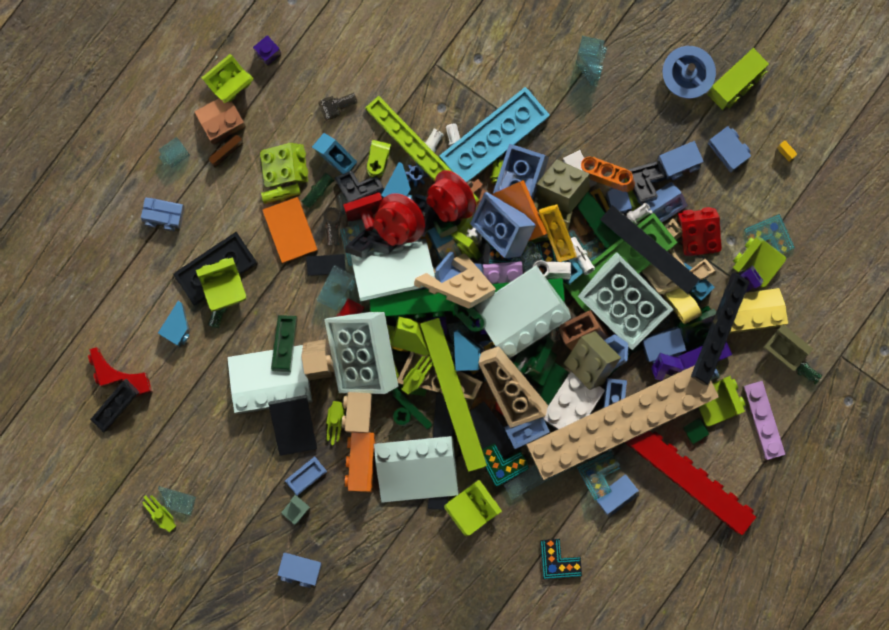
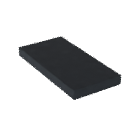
[173,232,258,306]

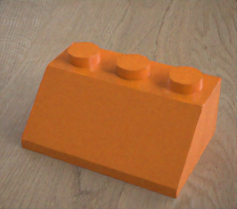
[345,432,375,493]

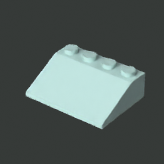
[351,239,435,301]
[578,252,674,350]
[474,266,571,359]
[324,312,398,394]
[228,345,312,414]
[374,436,458,502]

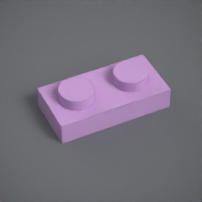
[483,262,523,284]

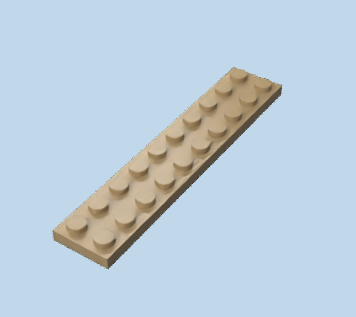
[526,365,719,480]

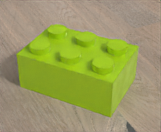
[707,48,769,110]

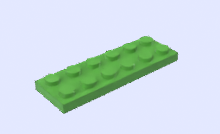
[563,213,678,312]

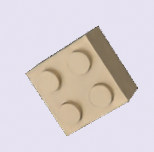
[342,392,373,433]

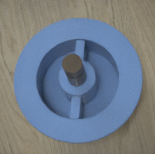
[662,46,716,99]

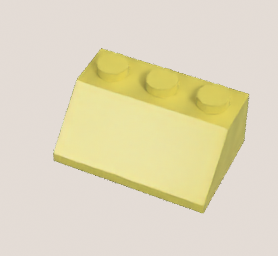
[722,288,788,334]

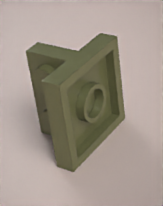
[763,325,813,372]

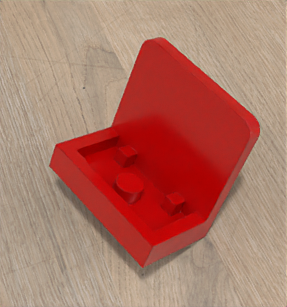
[678,207,722,256]

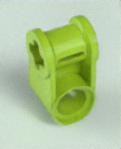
[367,140,391,178]

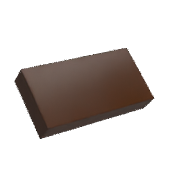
[209,135,243,167]

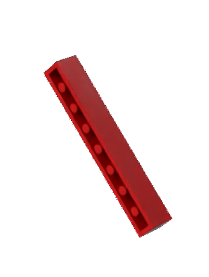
[624,430,756,535]

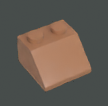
[195,98,246,145]

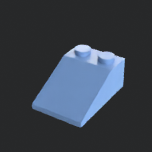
[493,144,549,199]
[470,192,536,258]

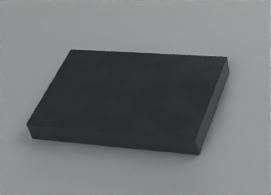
[268,395,317,456]
[470,401,515,458]

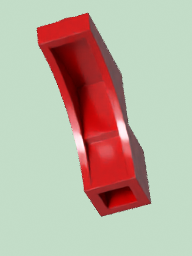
[88,347,153,397]

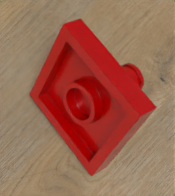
[343,192,382,231]

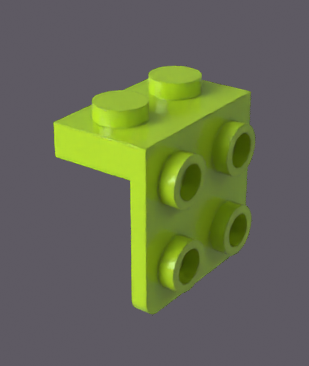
[202,54,253,103]
[260,143,308,187]
[451,207,482,261]
[733,235,786,287]
[196,257,247,312]
[698,376,746,426]
[444,480,502,537]

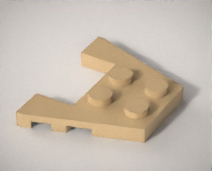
[642,219,717,295]
[414,253,496,308]

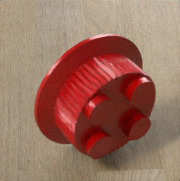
[426,170,476,222]
[373,193,425,245]

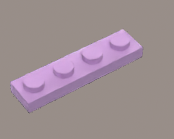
[743,381,785,460]

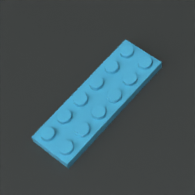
[439,87,550,182]

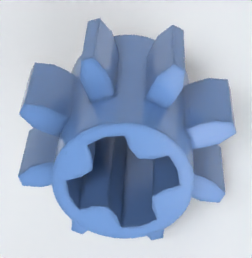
[405,163,428,187]

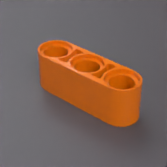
[581,156,635,192]

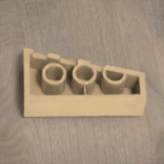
[301,339,335,381]

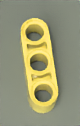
[663,288,702,324]

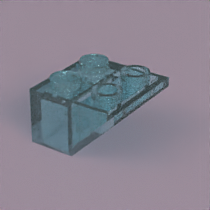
[576,36,607,86]

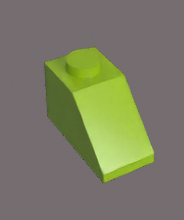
[391,317,429,356]

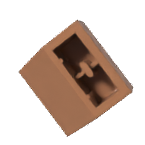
[557,310,610,351]

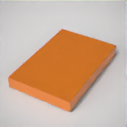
[492,180,547,241]
[262,197,318,264]

